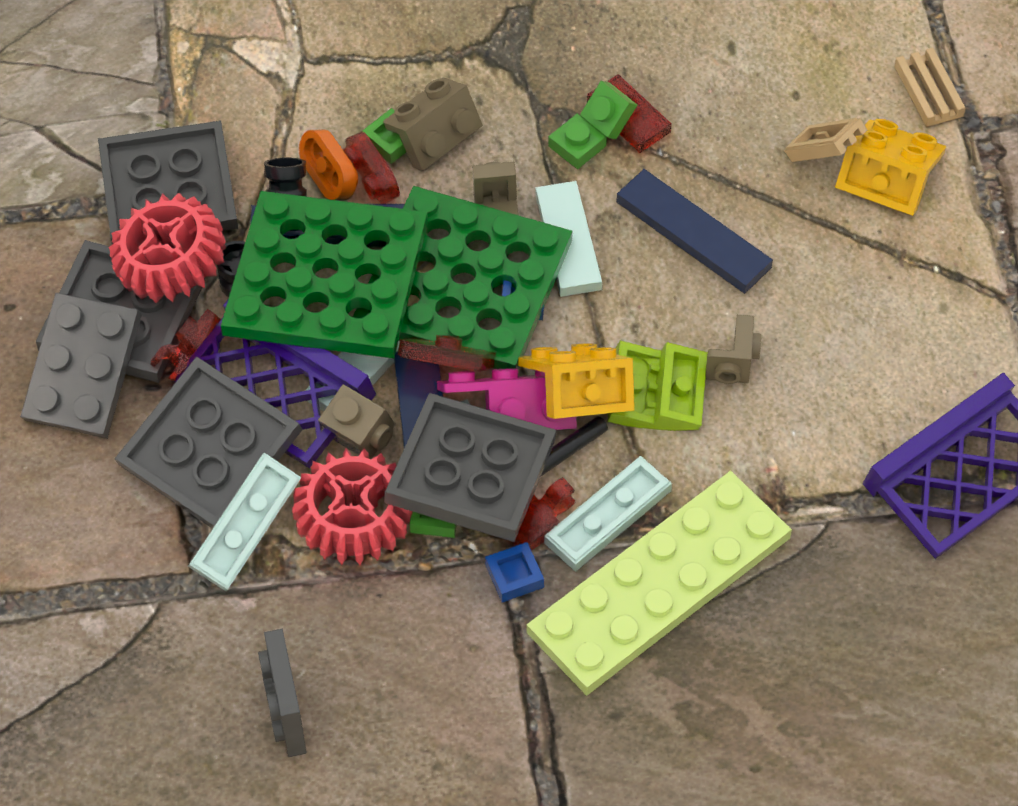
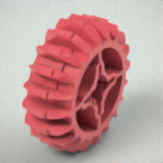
[109,193,226,303]
[292,448,413,565]

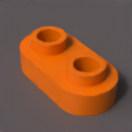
[299,129,358,200]

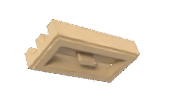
[894,48,966,127]
[784,118,867,162]

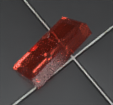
[587,74,672,153]
[398,335,496,372]

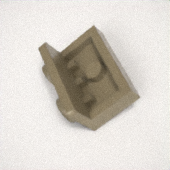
[383,78,483,171]

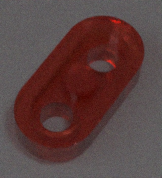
[343,131,400,204]

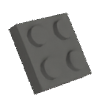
[258,628,307,757]

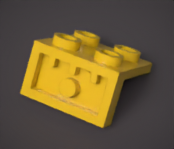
[835,119,946,216]
[517,343,635,419]

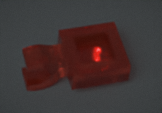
[151,309,221,381]
[512,477,575,551]

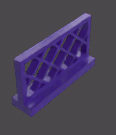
[173,300,376,469]
[862,372,1018,559]

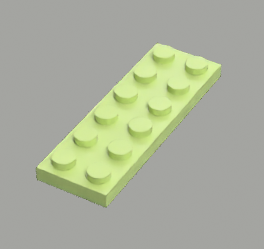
[527,470,792,696]

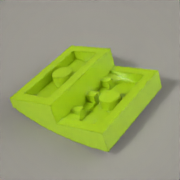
[607,340,708,431]

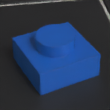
[485,542,544,603]

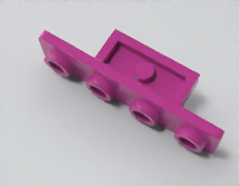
[437,368,577,430]

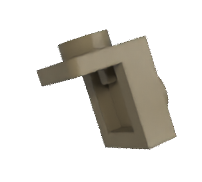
[472,161,519,215]
[706,314,761,384]
[318,384,395,459]

